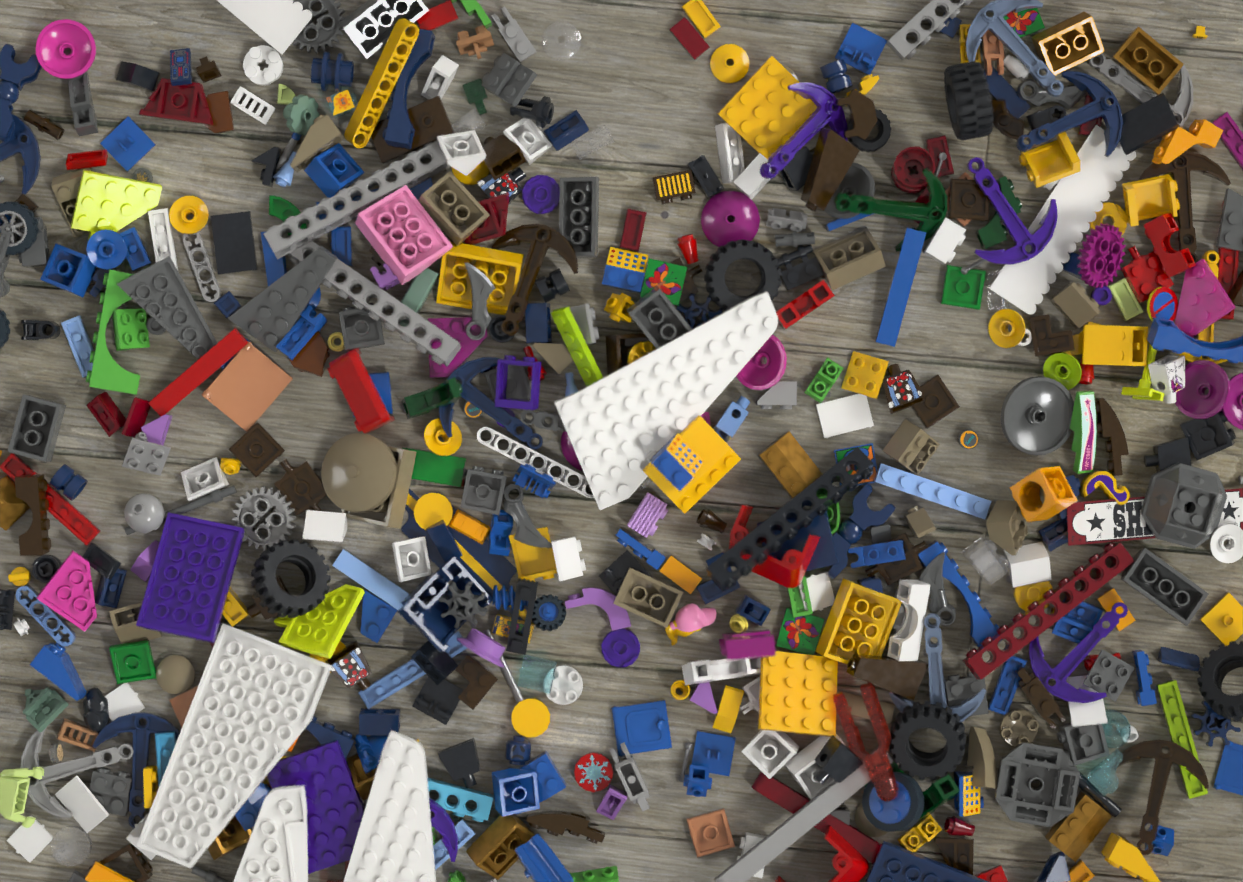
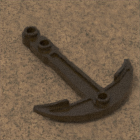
[1139,152,1231,263]
[491,224,578,336]
[1112,740,1209,855]

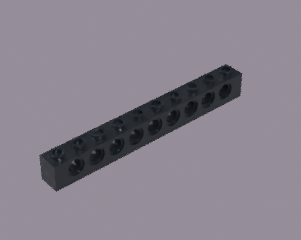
[706,447,873,592]

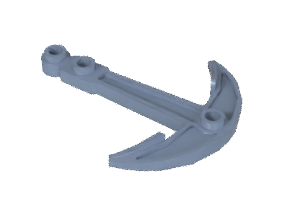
[965,0,1064,97]
[889,613,986,722]

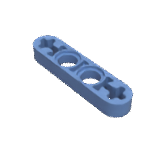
[15,586,76,647]

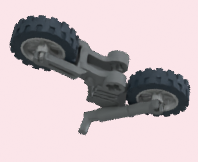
[0,201,39,349]

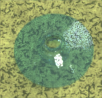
[1102,709,1131,748]

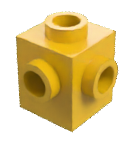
[604,293,635,323]

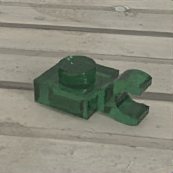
[462,78,488,115]

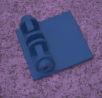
[835,23,887,75]
[512,464,556,499]
[355,733,388,773]

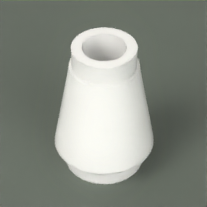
[1003,54,1030,81]

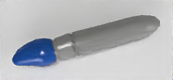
[277,133,301,171]

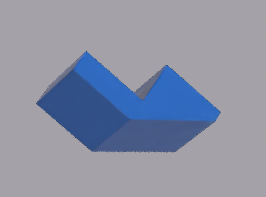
[489,510,513,556]

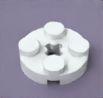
[243,45,283,86]

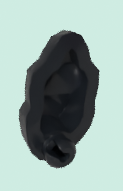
[83,687,109,732]

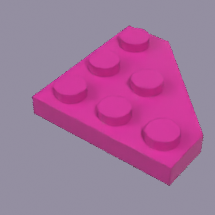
[1175,259,1236,337]
[36,550,97,632]

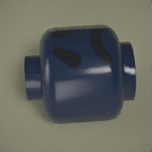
[505,736,531,765]

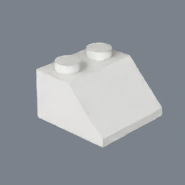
[551,536,586,581]
[741,730,799,779]

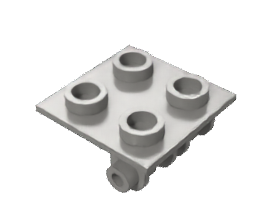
[122,432,171,475]

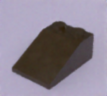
[605,333,651,375]

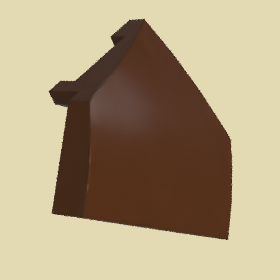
[203,91,235,134]
[289,331,330,377]

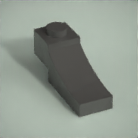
[68,71,98,136]

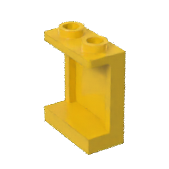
[1019,132,1080,188]
[1122,174,1180,227]
[509,526,558,582]

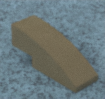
[967,727,997,789]

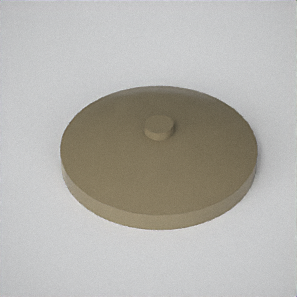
[321,433,397,512]

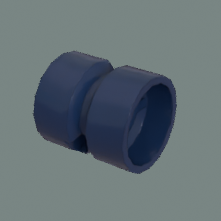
[820,59,853,94]
[50,464,88,501]

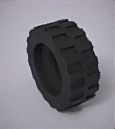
[847,109,891,152]

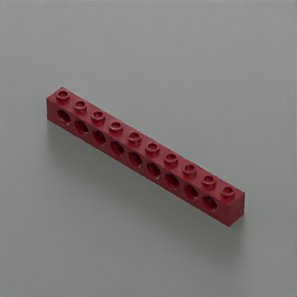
[962,542,1134,680]

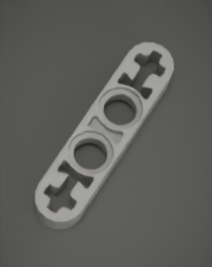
[182,232,221,303]

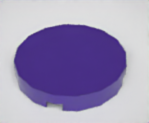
[522,175,560,214]
[601,628,640,667]

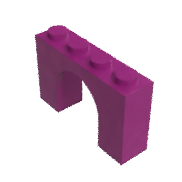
[719,629,776,660]

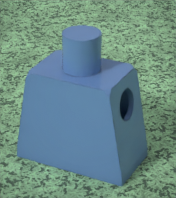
[713,396,750,442]

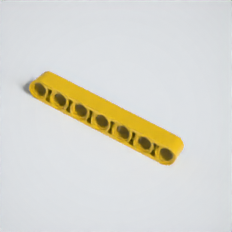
[344,18,419,148]

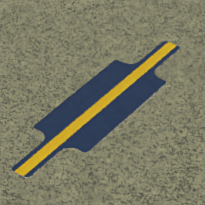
[401,488,532,623]

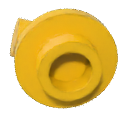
[220,458,242,475]
[8,567,31,586]

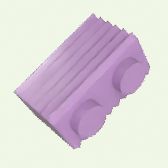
[627,492,668,538]

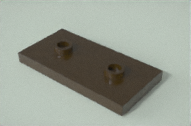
[371,96,454,164]

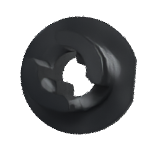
[510,96,554,128]

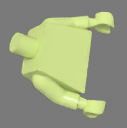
[0,767,44,828]

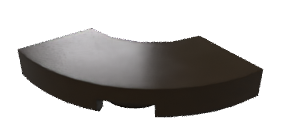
[991,99,1024,140]

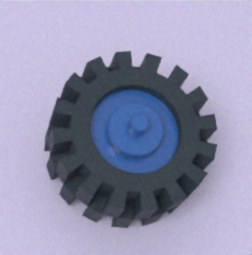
[532,594,566,632]

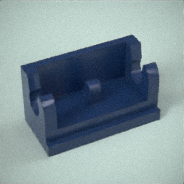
[525,303,552,344]
[359,708,400,736]

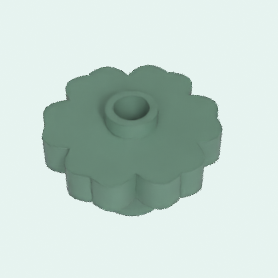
[283,94,320,135]

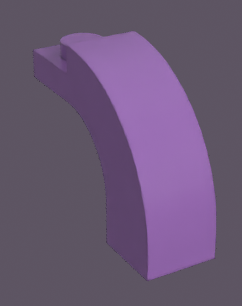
[565,587,631,631]

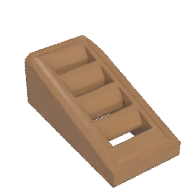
[57,718,100,752]

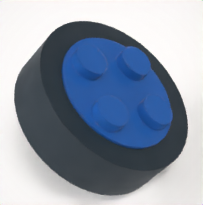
[862,772,924,832]

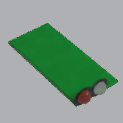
[402,447,467,487]

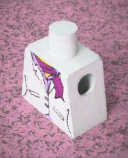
[1148,355,1185,404]

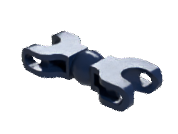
[0,44,42,142]
[828,484,896,580]

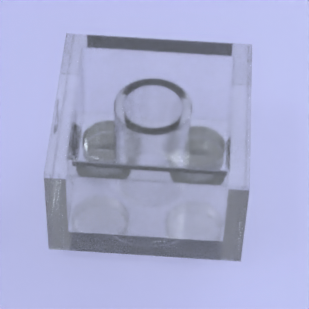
[962,538,1010,585]

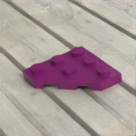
[428,317,488,378]

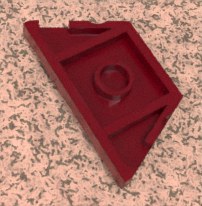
[139,78,213,125]
[464,192,509,245]

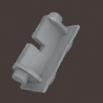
[766,208,807,232]

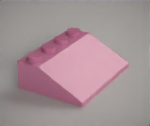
[355,185,453,285]

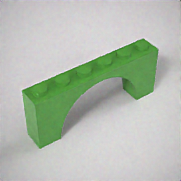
[86,270,140,395]

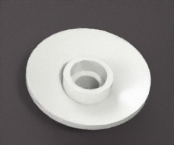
[1210,524,1243,563]

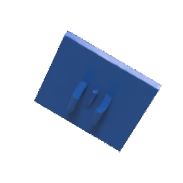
[100,116,156,172]
[691,731,736,776]

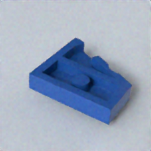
[360,590,397,643]

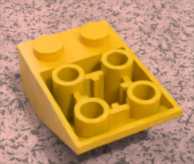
[1082,325,1148,366]
[1101,832,1160,882]

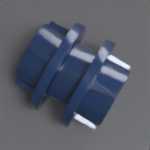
[311,52,354,93]

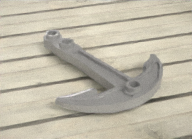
[1089,53,1193,145]
[21,727,133,818]

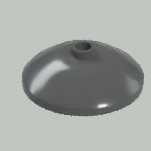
[824,163,875,219]

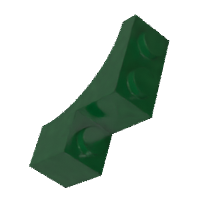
[975,176,1022,250]
[402,377,462,419]
[918,774,960,821]

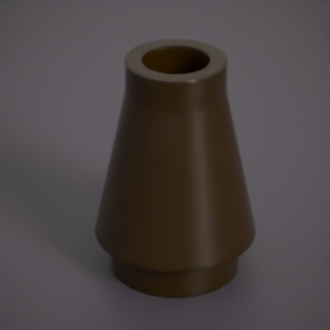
[696,509,727,533]

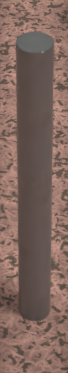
[483,629,524,702]

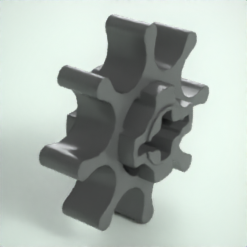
[439,581,488,629]

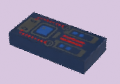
[170,48,192,86]

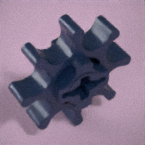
[676,293,723,330]
[1191,700,1241,747]

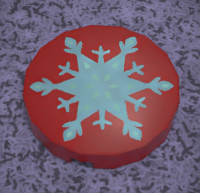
[574,752,613,792]

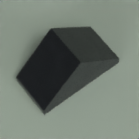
[116,61,159,91]

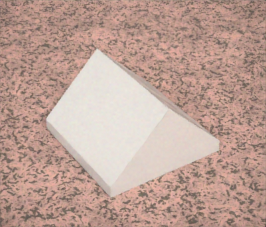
[503,118,553,165]
[437,130,486,176]
[181,457,229,501]
[303,510,348,542]
[392,536,431,582]
[1004,542,1051,588]

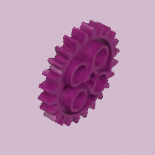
[1077,223,1126,288]

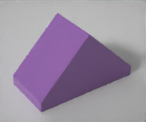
[141,415,172,445]
[130,540,159,582]
[689,682,718,714]
[596,784,627,820]

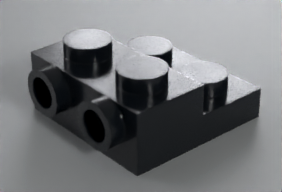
[1180,411,1236,460]

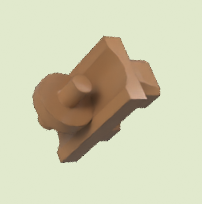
[456,25,494,59]

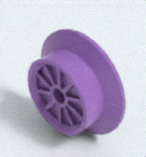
[456,628,506,668]

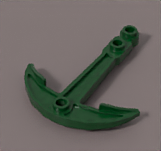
[834,169,947,252]

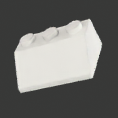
[785,734,846,800]

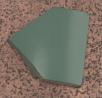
[23,687,69,733]

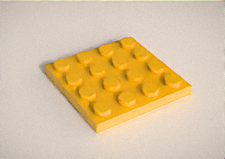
[717,56,817,160]
[758,651,838,737]

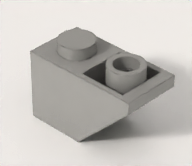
[756,381,797,409]

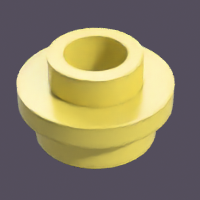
[328,332,345,352]
[729,614,748,633]

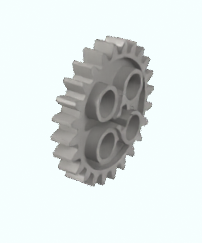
[232,486,296,551]

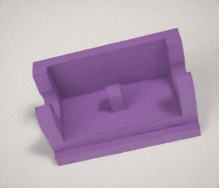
[370,264,400,291]

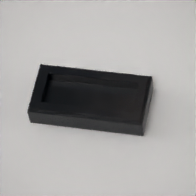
[83,542,121,580]

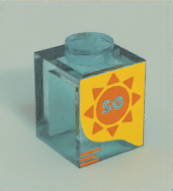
[326,89,358,119]

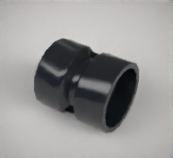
[535,268,570,303]

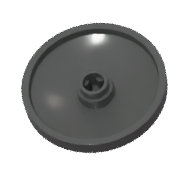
[1001,376,1074,456]

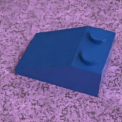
[30,643,87,701]
[516,751,567,815]

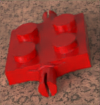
[1121,246,1174,303]

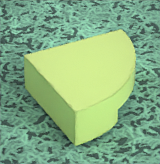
[277,84,296,105]

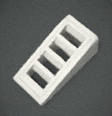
[230,86,276,125]

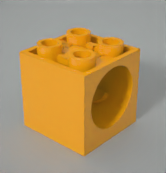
[1010,466,1077,522]

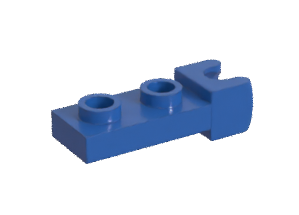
[276,306,327,360]
[616,528,666,570]
[848,540,906,568]
[1133,649,1157,706]

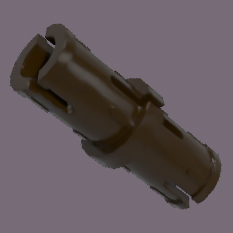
[24,109,64,140]

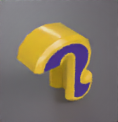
[1079,471,1130,505]

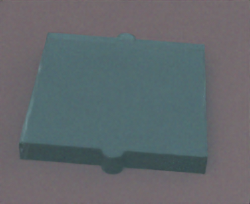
[518,654,557,694]

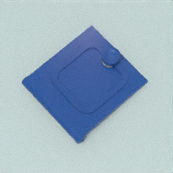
[611,700,672,757]
[1213,740,1243,796]

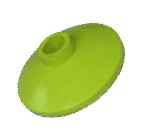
[1043,352,1082,390]

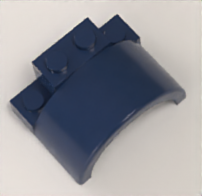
[397,557,493,652]

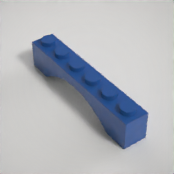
[1147,318,1243,363]
[918,541,1002,652]

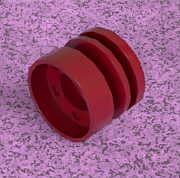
[891,146,935,194]

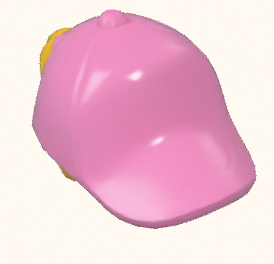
[665,603,717,646]

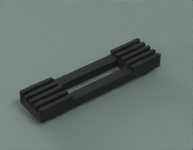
[506,578,538,655]

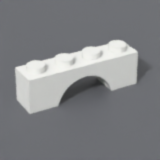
[887,580,930,661]
[682,657,761,685]

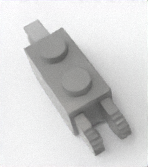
[609,742,650,811]

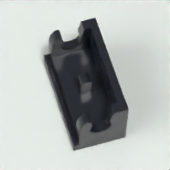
[687,155,724,199]
[411,641,458,685]

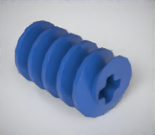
[493,585,529,611]

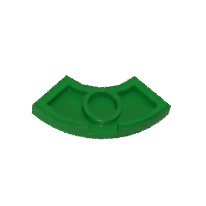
[269,195,307,236]

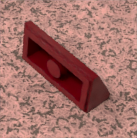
[86,392,126,437]
[122,397,151,438]

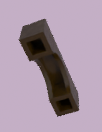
[15,474,51,556]

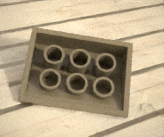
[341,446,417,529]

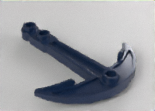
[1016,71,1123,157]
[0,114,41,195]
[439,357,543,450]
[93,712,180,828]

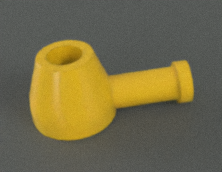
[670,679,690,700]

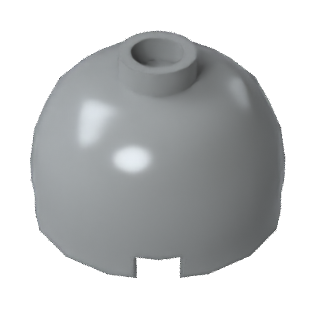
[124,493,165,534]

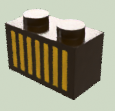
[652,170,696,205]

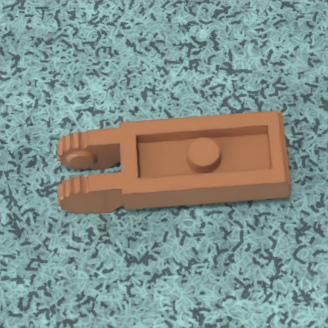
[981,30,1004,76]

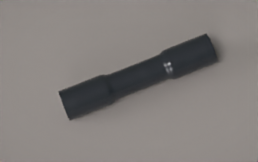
[1078,773,1122,818]

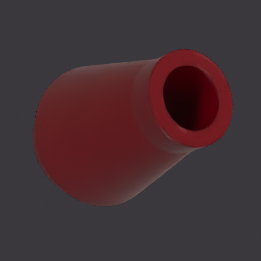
[944,816,975,836]

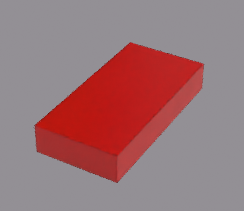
[417,0,459,31]
[66,150,108,170]

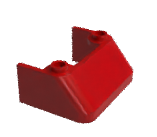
[327,348,395,434]
[729,505,820,588]
[775,825,869,882]

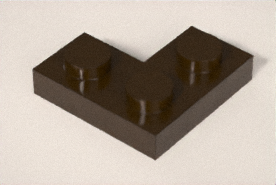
[1029,314,1075,357]
[455,655,498,710]

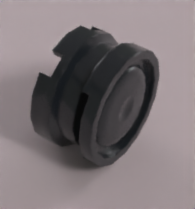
[488,315,515,343]
[32,555,62,583]

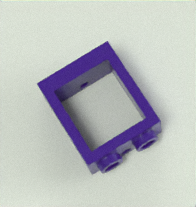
[495,355,541,410]

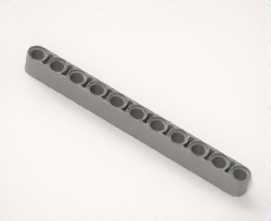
[714,745,893,882]

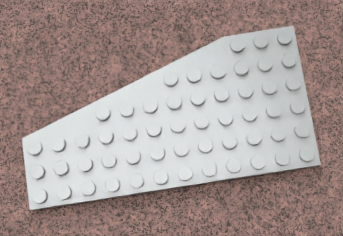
[136,623,332,868]

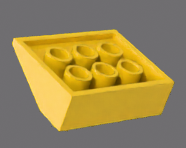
[436,241,524,315]
[642,415,741,514]
[815,578,902,664]

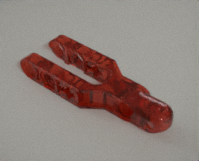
[833,682,898,802]

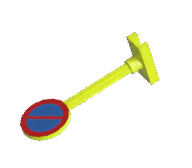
[1121,287,1178,401]

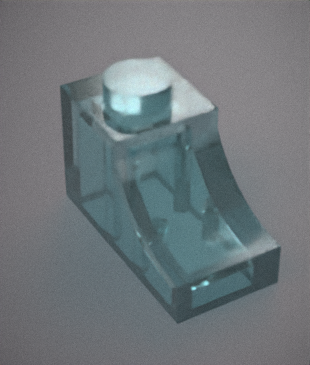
[1088,749,1123,796]

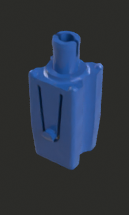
[515,833,574,882]

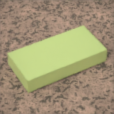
[1107,277,1144,321]

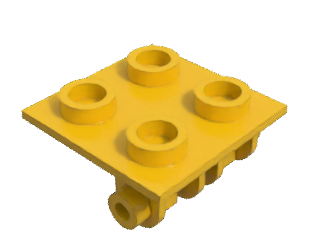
[841,351,889,399]

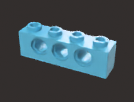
[427,777,494,822]

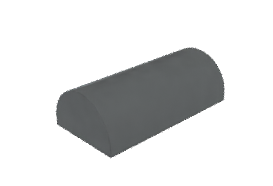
[559,177,599,258]
[1121,548,1209,626]

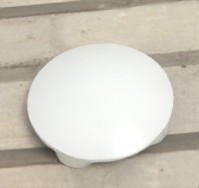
[544,665,583,705]

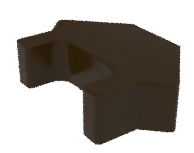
[836,89,878,140]

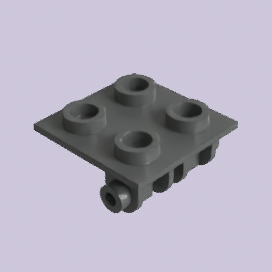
[1083,649,1135,702]

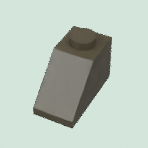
[532,343,574,375]
[904,506,936,538]

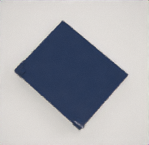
[757,511,839,571]

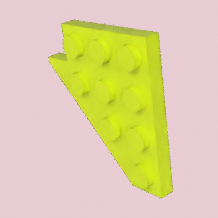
[71,170,162,243]
[274,584,365,659]

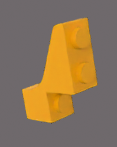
[1151,119,1223,164]

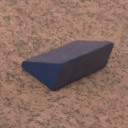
[544,110,589,151]
[1038,516,1068,551]
[426,520,463,562]
[95,568,127,609]
[857,576,883,593]
[1157,647,1200,672]

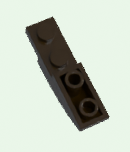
[1095,398,1129,476]
[526,811,605,844]

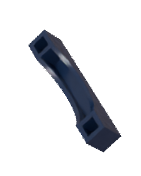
[383,29,435,149]
[306,715,355,760]

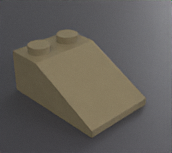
[290,115,345,173]
[613,567,683,628]

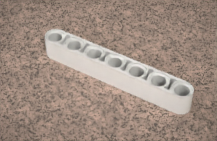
[477,427,594,498]

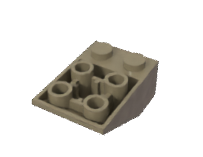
[51,167,92,238]

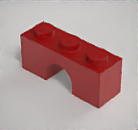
[1144,212,1196,278]
[776,280,835,330]

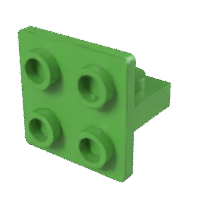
[112,309,150,351]

